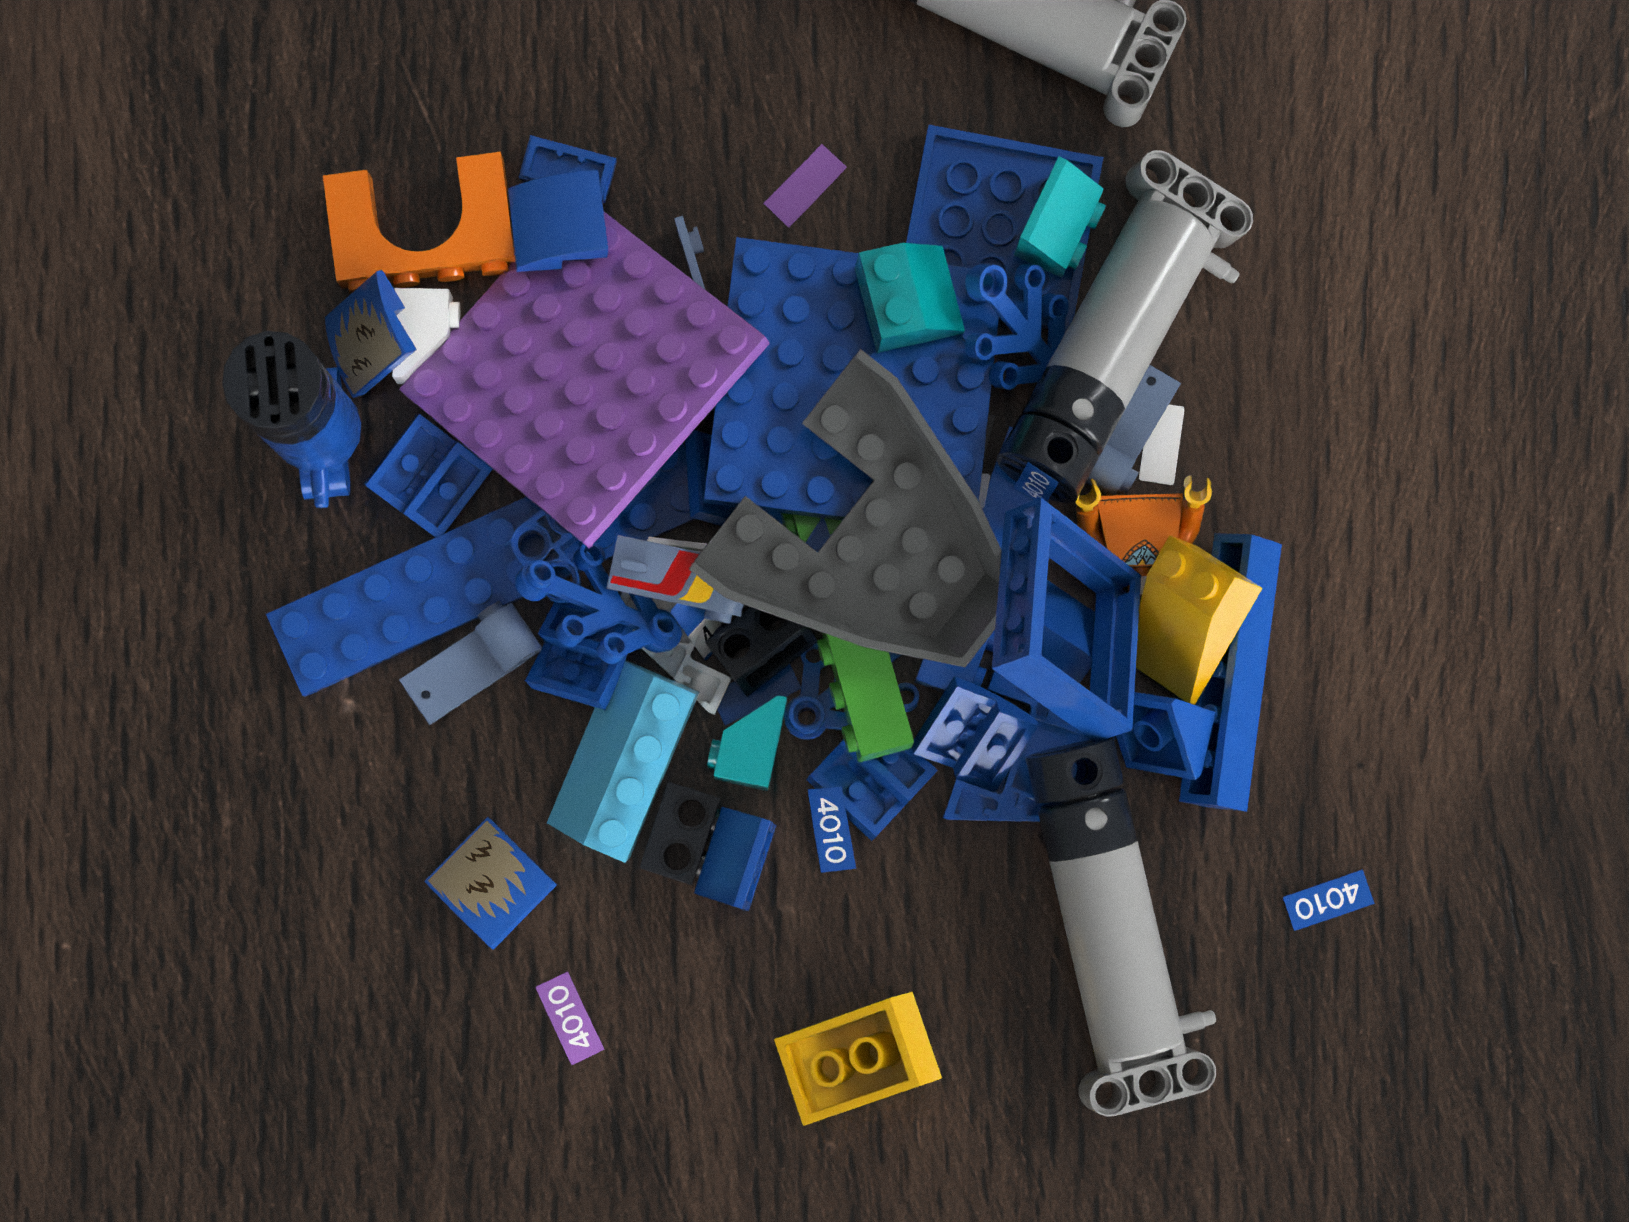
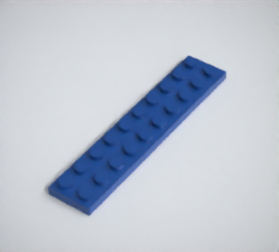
[266,443,697,697]

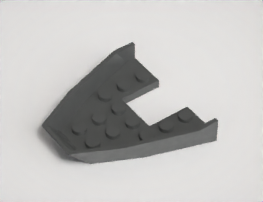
[689,349,1002,667]

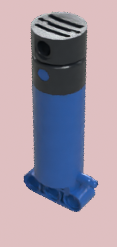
[222,331,362,508]

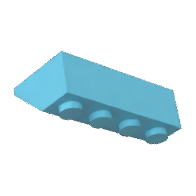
[547,660,700,863]

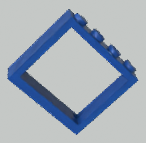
[992,498,1141,743]

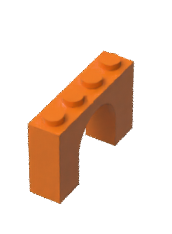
[323,152,515,293]

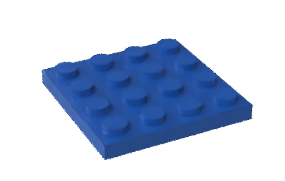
[906,125,1103,332]

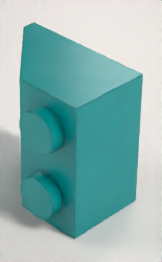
[1014,156,1106,278]
[855,243,965,353]
[707,695,787,791]

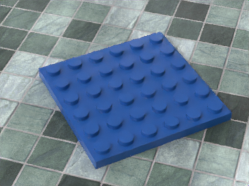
[703,237,999,521]

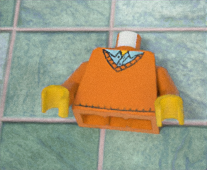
[1075,476,1212,597]

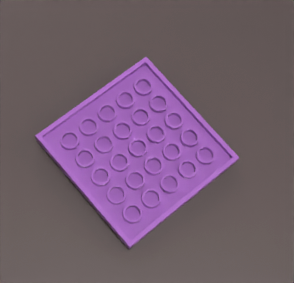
[399,212,770,548]

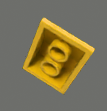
[1136,535,1262,705]
[774,992,942,1126]

